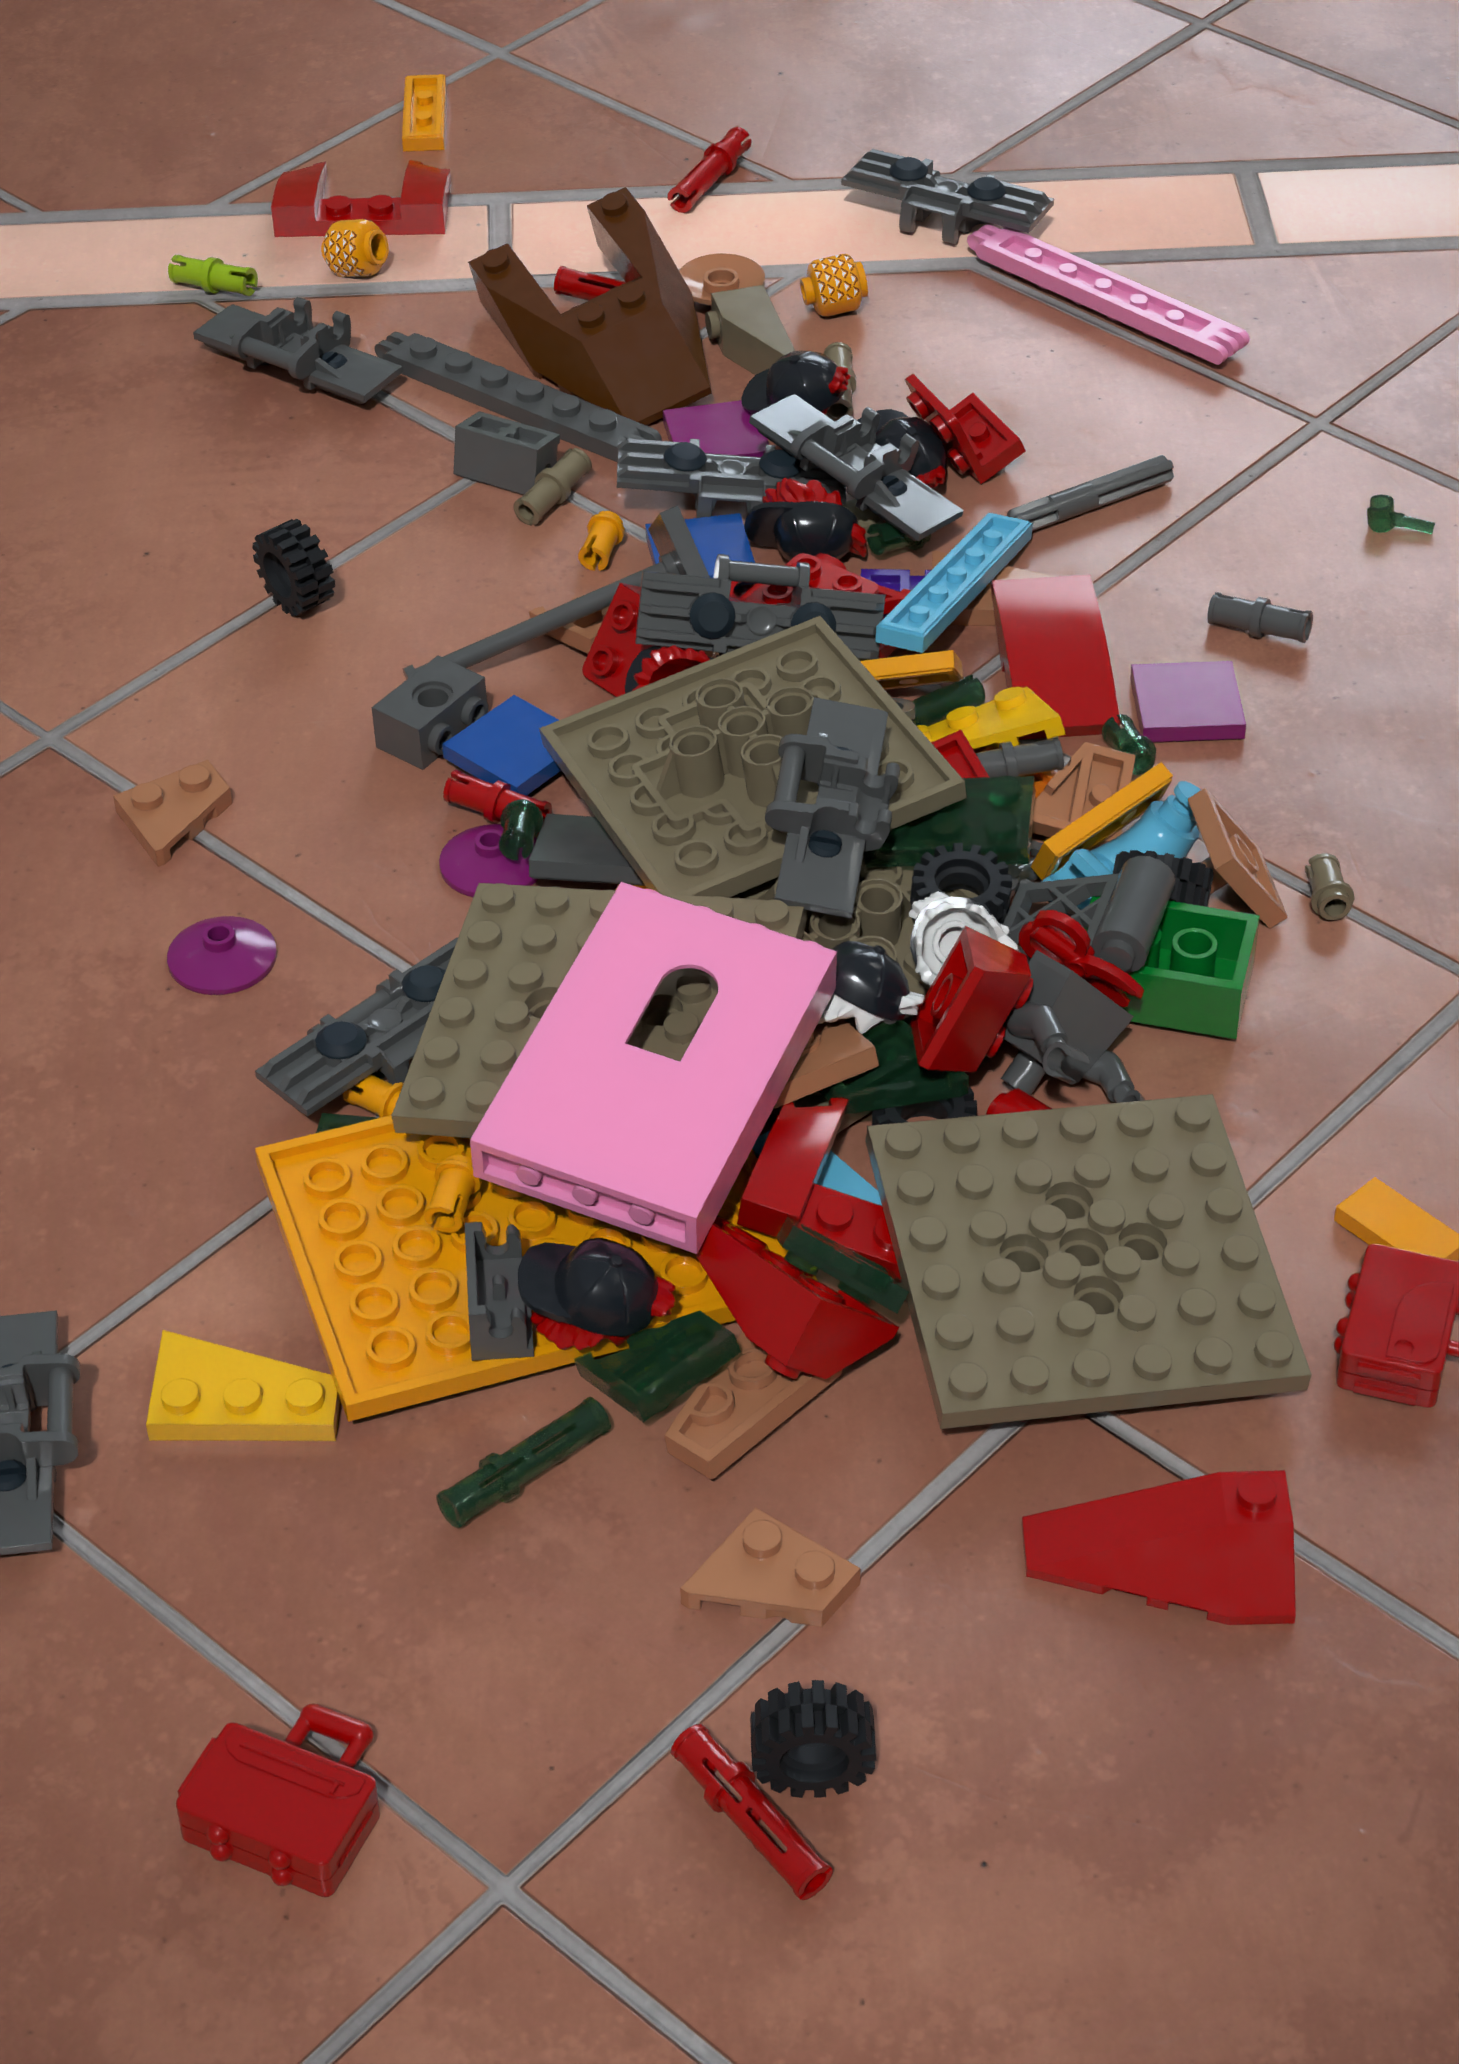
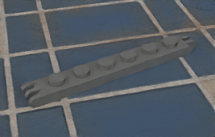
[375,332,662,462]

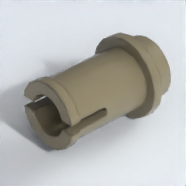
[1305,853,1355,920]

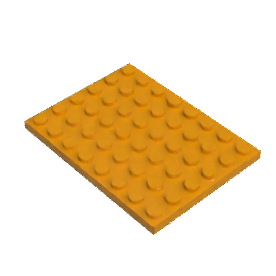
[255,1115,818,1422]

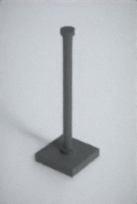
[403,505,710,680]

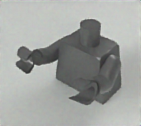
[1001,950,1145,1103]

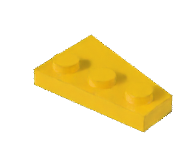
[917,687,1066,749]
[146,1330,341,1441]

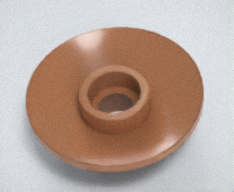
[679,253,765,305]

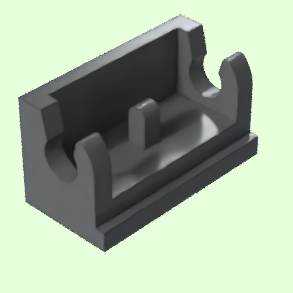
[453,411,560,495]
[465,1222,534,1361]

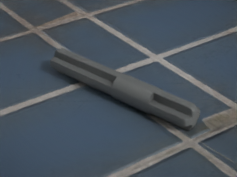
[1007,455,1174,532]

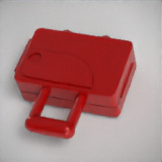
[1334,1244,1459,1408]
[176,1703,380,1897]

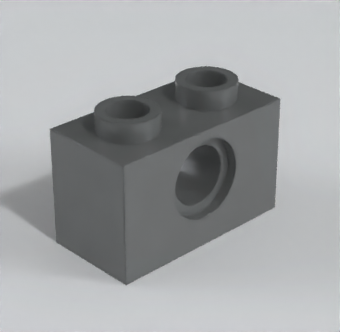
[371,656,488,770]

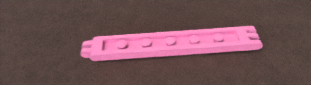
[967,224,1250,365]

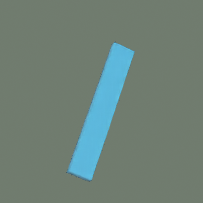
[875,513,1033,653]

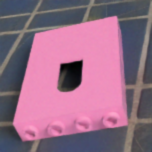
[470,882,837,1254]

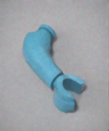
[1041,781,1201,917]

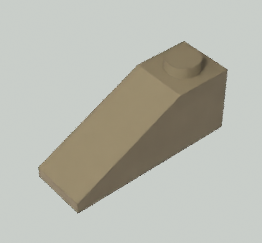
[705,285,795,375]

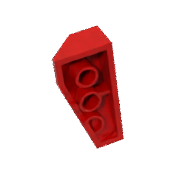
[694,1215,899,1379]
[1021,1470,1296,1625]

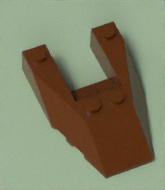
[468,187,712,425]

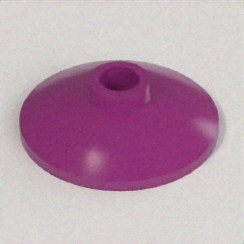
[439,824,538,897]
[167,916,277,995]

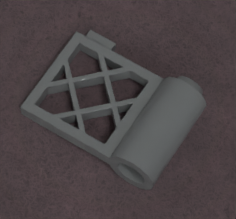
[1003,856,1176,973]

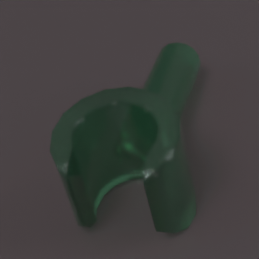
[1367,494,1435,534]

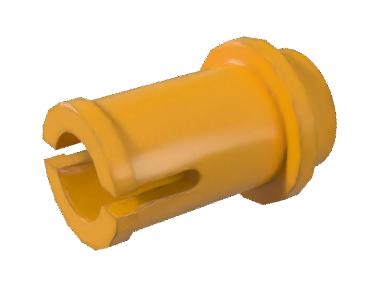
[578,511,625,571]
[343,1075,404,1118]
[424,1154,482,1233]

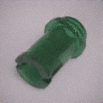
[867,522,931,555]
[1102,714,1156,775]
[499,799,543,860]

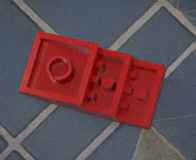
[991,574,1121,740]

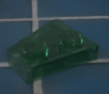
[819,1020,969,1114]
[776,1216,909,1313]
[574,1310,741,1423]

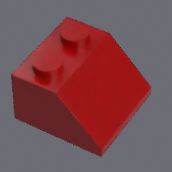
[911,926,1033,1072]

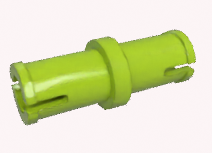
[168,255,258,296]

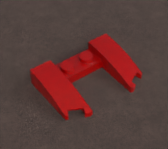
[271,160,451,237]
[737,1098,901,1279]

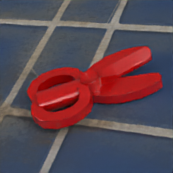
[1019,910,1144,1007]

